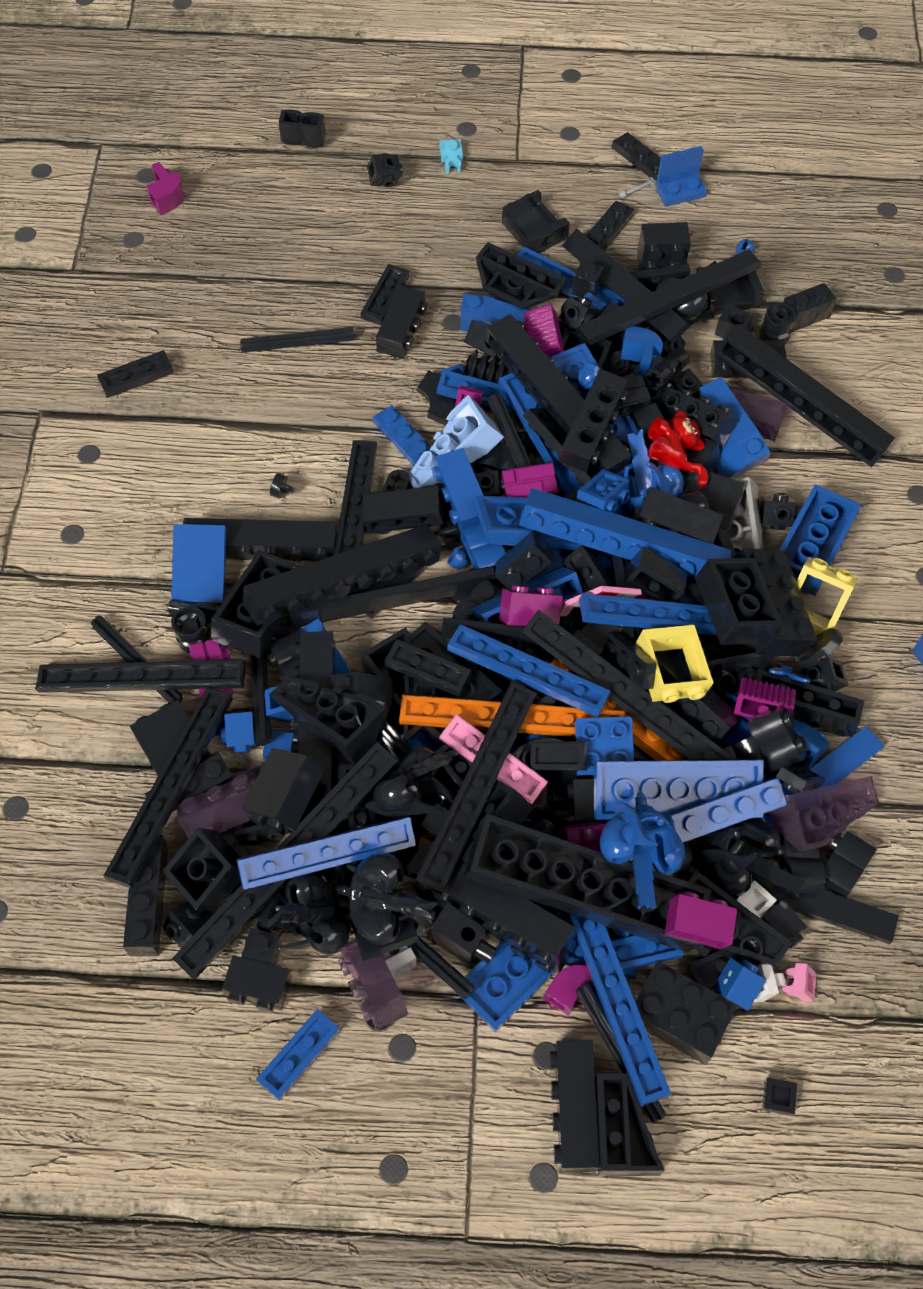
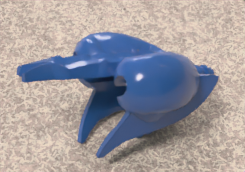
[617,429,684,518]
[600,792,686,909]

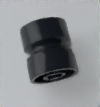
[760,302,796,344]
[171,606,211,653]

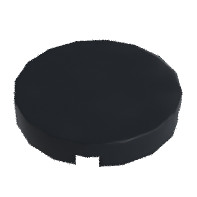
[795,627,843,669]

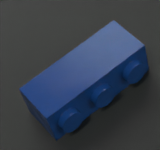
[431,448,484,531]

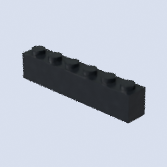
[183,518,337,562]

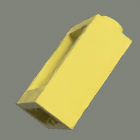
[796,557,858,635]
[635,625,713,703]

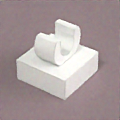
[737,880,777,918]
[754,964,786,1002]

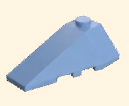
[409,395,504,489]

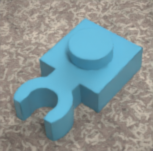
[439,139,463,173]

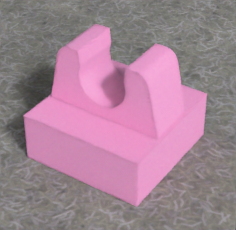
[782,963,817,1002]

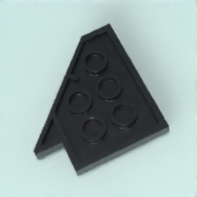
[404,621,502,747]

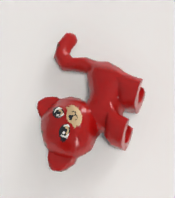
[648,411,708,487]

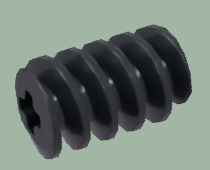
[462,349,512,384]

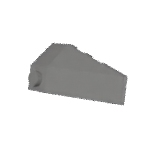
[728,477,763,554]

